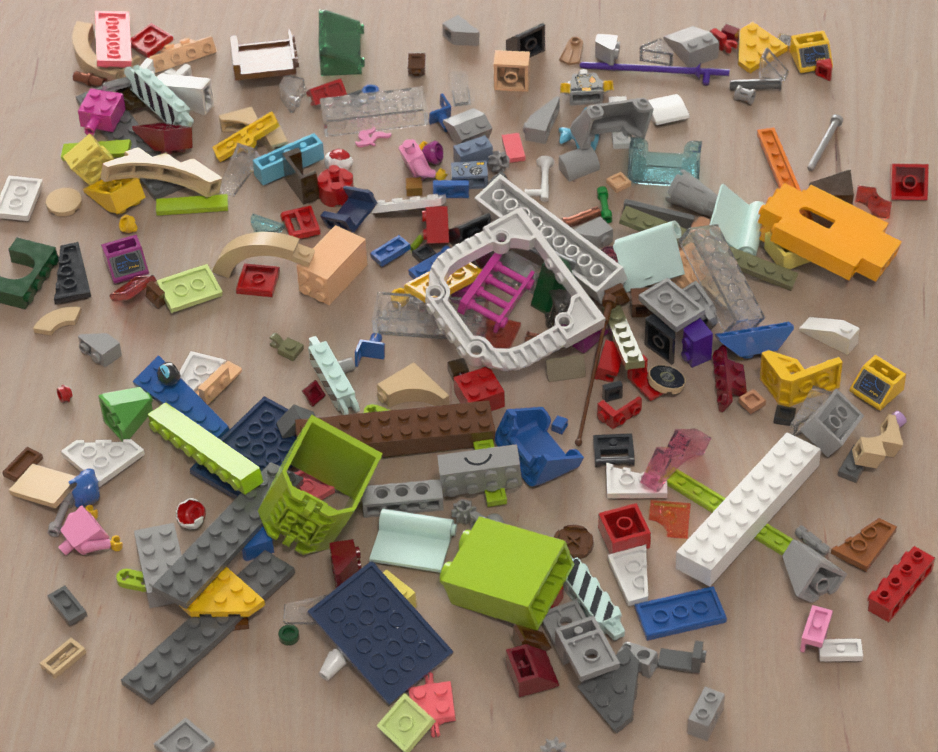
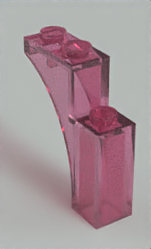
[640,428,711,492]

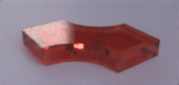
[855,185,892,219]

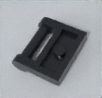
[593,433,635,467]

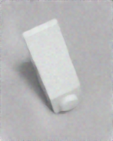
[799,317,860,355]

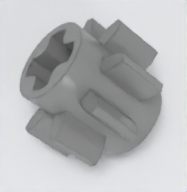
[488,150,510,173]
[451,499,476,524]
[540,737,566,752]

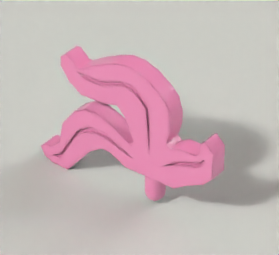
[355,126,391,147]

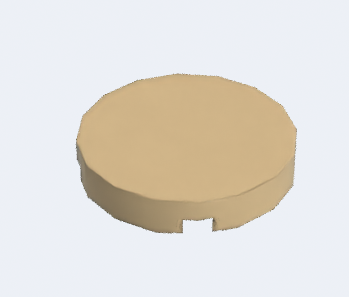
[46,188,82,217]

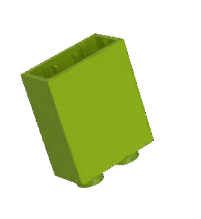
[440,516,574,631]

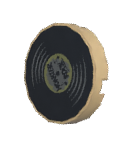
[647,365,686,394]

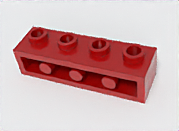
[867,546,935,623]

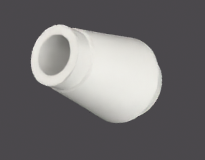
[319,649,347,681]

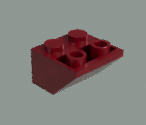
[506,644,559,697]

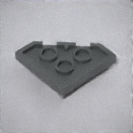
[577,646,641,734]

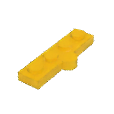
[212,111,280,162]

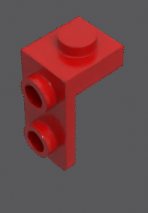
[627,354,665,401]
[597,396,642,430]

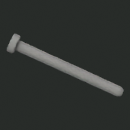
[807,114,843,171]

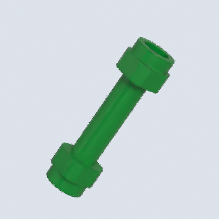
[597,186,613,224]

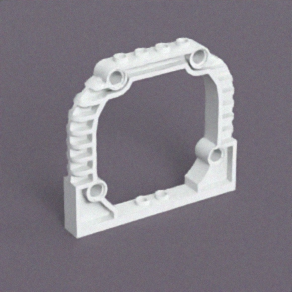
[425,207,605,371]

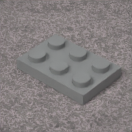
[639,278,705,332]

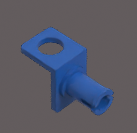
[429,93,451,132]
[355,333,385,367]

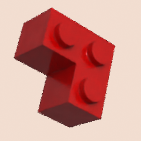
[422,206,449,244]

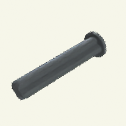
[730,77,782,91]

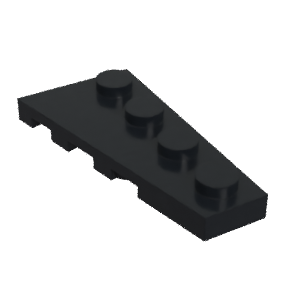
[54,242,91,304]

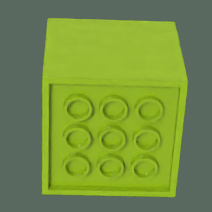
[258,415,382,555]

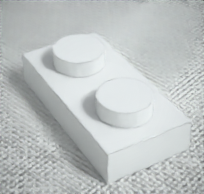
[818,639,863,662]

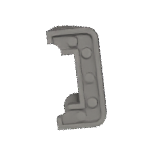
[570,98,654,150]

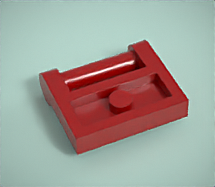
[280,205,321,239]

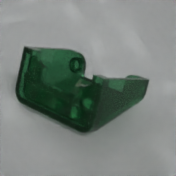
[319,9,365,76]

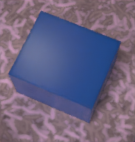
[551,415,568,435]

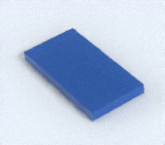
[634,586,727,641]

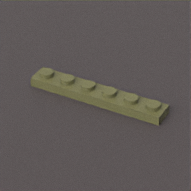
[602,305,645,370]

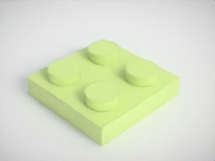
[377,693,436,752]

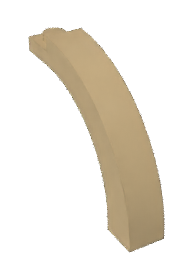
[72,21,127,82]
[212,232,315,278]

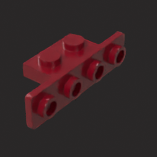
[712,344,747,413]

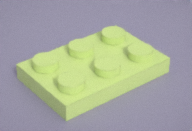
[156,264,223,313]

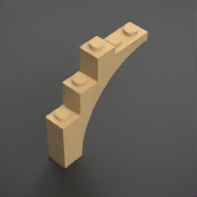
[101,148,222,198]

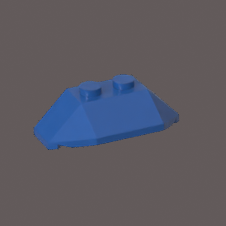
[715,321,794,358]

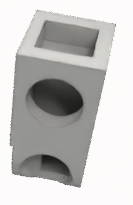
[617,642,658,678]

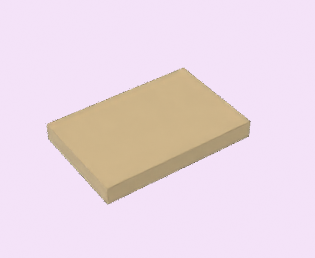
[9,464,77,508]

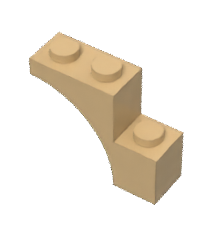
[852,414,903,469]

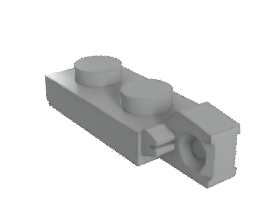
[682,281,718,326]

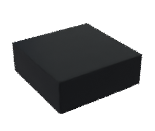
[412,244,437,263]
[602,380,623,402]
[773,405,796,427]

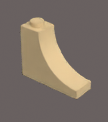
[377,363,450,408]

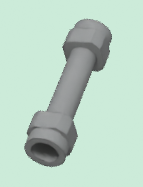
[47,493,74,537]

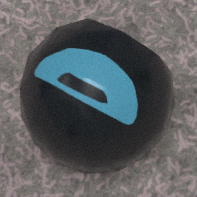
[157,362,181,386]

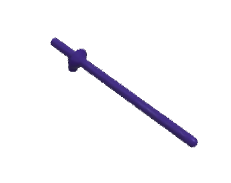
[580,62,730,86]

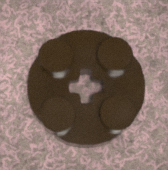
[115,87,147,111]

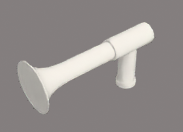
[525,156,555,202]

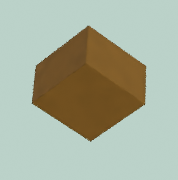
[406,177,423,197]

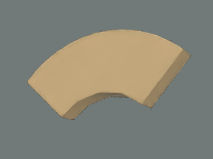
[33,307,82,336]

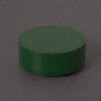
[278,624,300,646]

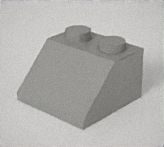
[443,108,492,145]

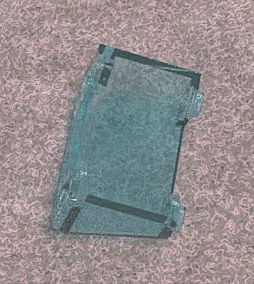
[628,137,702,186]

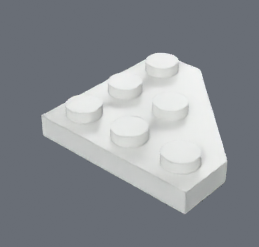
[61,439,145,487]

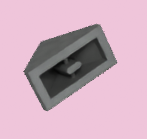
[277,404,316,439]

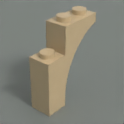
[219,107,288,152]

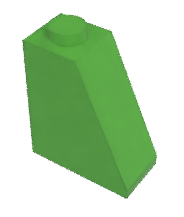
[98,387,153,442]

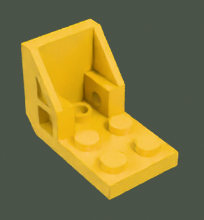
[759,350,843,407]

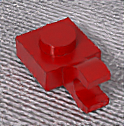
[710,28,738,54]

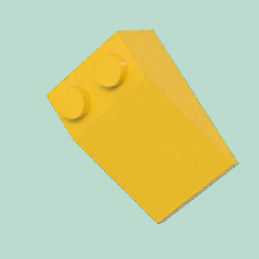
[83,178,146,214]

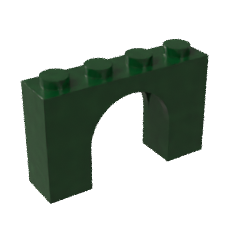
[0,237,59,310]

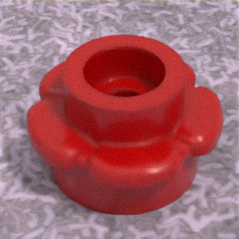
[57,385,73,403]

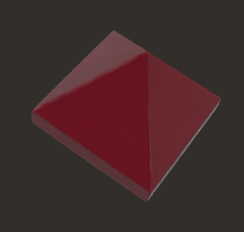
[302,380,326,407]

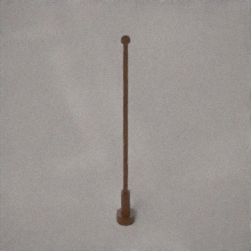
[575,294,618,446]

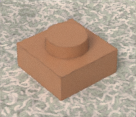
[738,389,766,414]

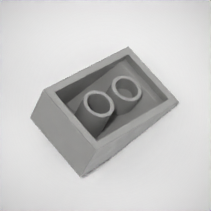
[663,26,719,67]
[800,388,864,457]

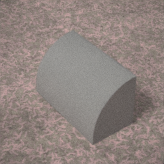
[559,145,600,182]

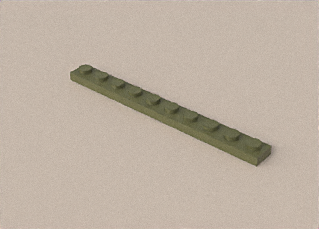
[619,206,798,291]

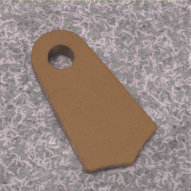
[559,36,583,65]

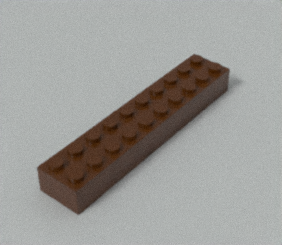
[295,401,495,457]

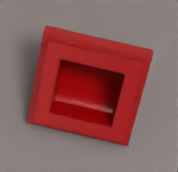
[815,58,832,81]

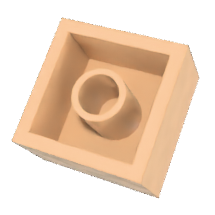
[494,50,530,92]

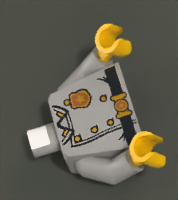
[560,69,614,106]

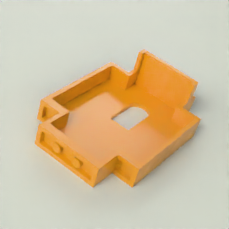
[758,183,902,282]

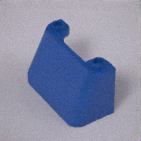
[495,407,584,487]

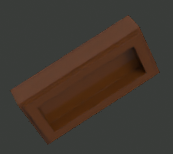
[2,447,43,483]

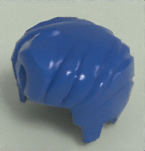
[68,468,100,508]

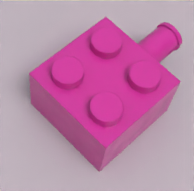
[78,88,125,136]

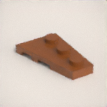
[831,518,897,572]

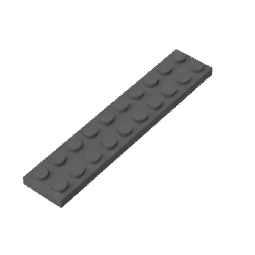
[76,86,186,201]
[152,462,304,609]
[121,550,295,705]

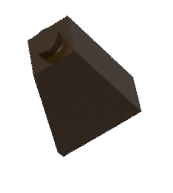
[809,170,854,205]

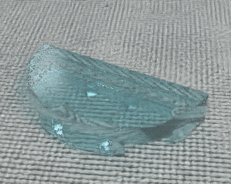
[251,214,285,233]

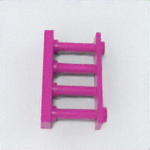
[457,253,535,333]

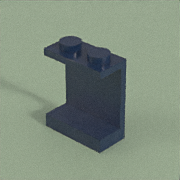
[320,185,377,233]

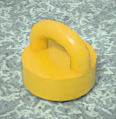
[119,215,138,233]

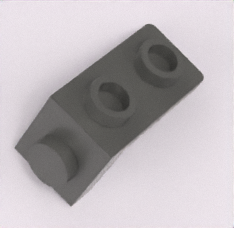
[658,640,707,674]

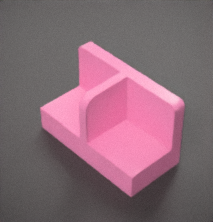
[800,605,833,653]

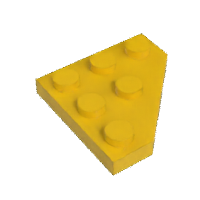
[738,22,788,74]
[180,567,265,617]

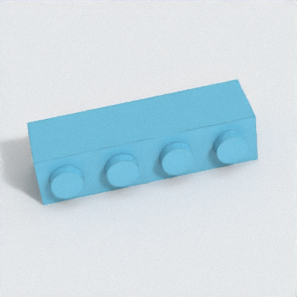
[252,133,324,185]

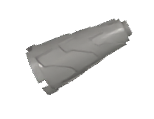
[666,169,718,218]

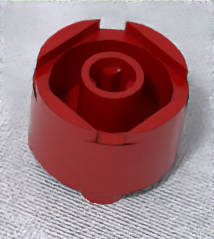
[317,165,354,207]

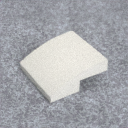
[648,94,689,125]

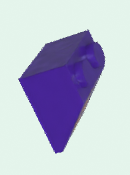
[681,318,713,368]

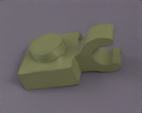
[269,333,304,361]

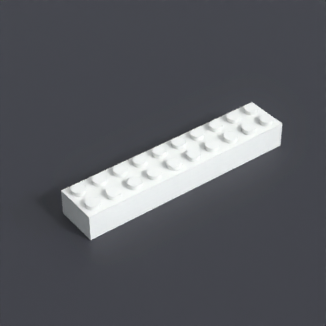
[475,174,627,304]
[676,433,821,586]

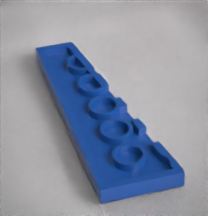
[132,355,230,439]

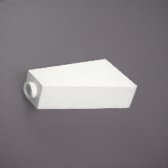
[157,74,214,115]

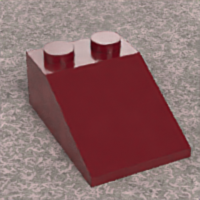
[132,122,193,154]

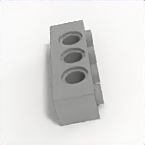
[362,479,444,518]

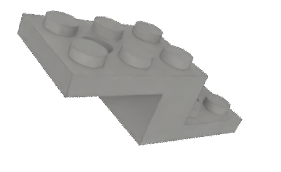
[542,600,620,682]

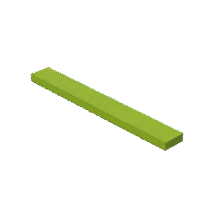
[662,466,793,556]

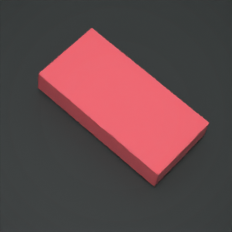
[502,133,525,163]

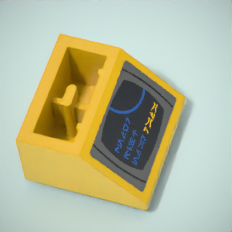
[790,30,833,73]
[849,355,906,411]

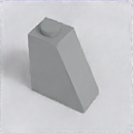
[782,539,847,603]

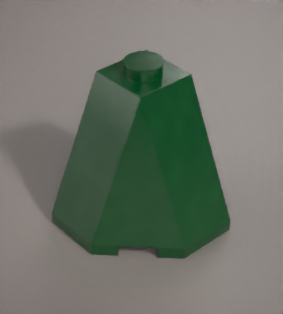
[531,257,574,314]

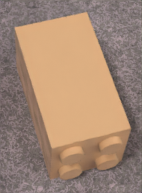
[297,225,368,305]

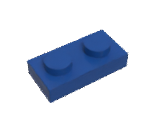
[433,180,469,198]
[370,235,411,267]

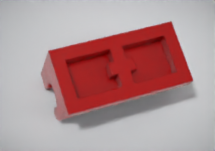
[306,78,347,106]
[595,340,622,382]

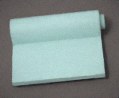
[708,184,765,256]
[613,220,685,292]
[369,509,457,573]

